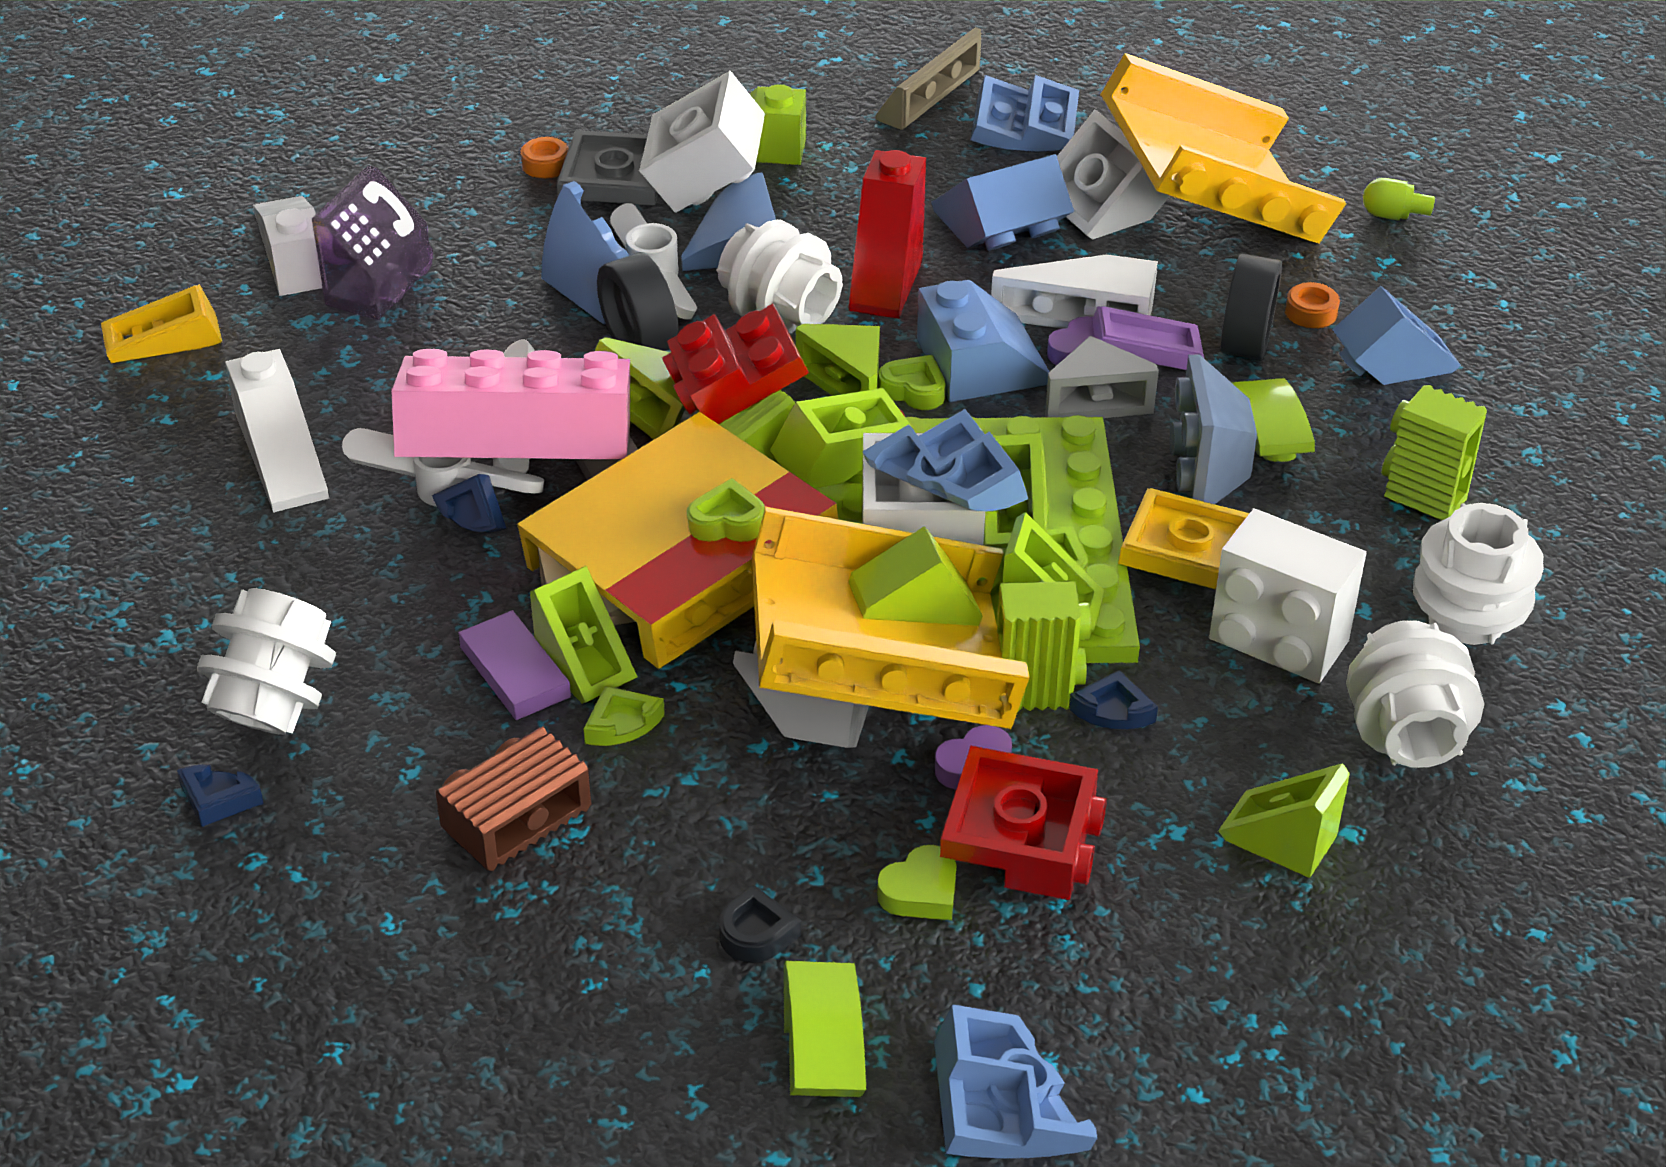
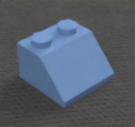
[931,154,1074,251]
[917,280,1050,402]

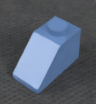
[1332,286,1461,385]

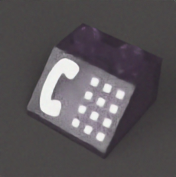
[312,165,433,320]

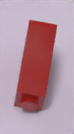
[849,150,926,319]

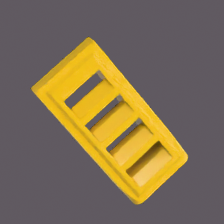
[101,284,222,363]

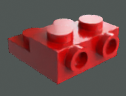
[662,303,809,424]
[940,745,1107,900]

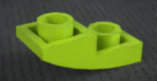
[1232,378,1315,462]
[783,961,866,1097]

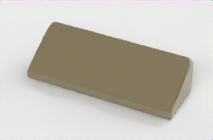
[876,27,982,130]

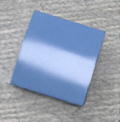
[970,75,1079,152]

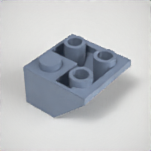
[1170,354,1257,504]

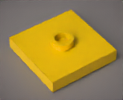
[1118,488,1250,589]

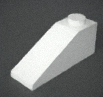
[253,196,331,296]
[991,255,1158,329]
[225,349,329,512]

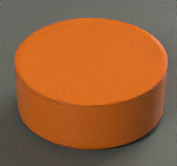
[521,137,569,178]
[1285,282,1340,328]

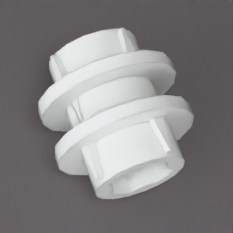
[716,220,843,333]
[1413,503,1543,645]
[197,588,336,735]
[1346,621,1485,768]

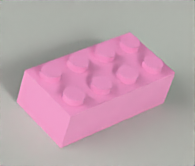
[392,349,630,459]

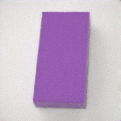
[1092,306,1204,370]
[458,610,571,720]

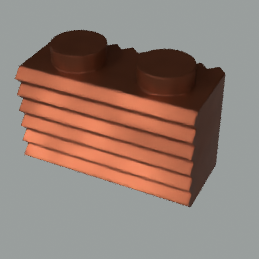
[435,726,591,871]

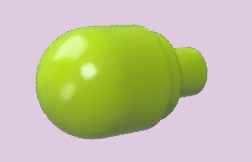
[1363,178,1435,221]

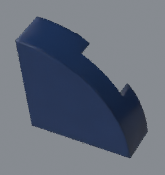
[432,474,506,532]
[1069,670,1158,729]
[177,764,263,827]

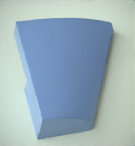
[681,172,776,271]
[541,181,630,324]
[862,409,1028,512]
[934,1004,1097,1158]

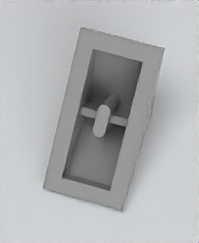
[1045,336,1159,418]

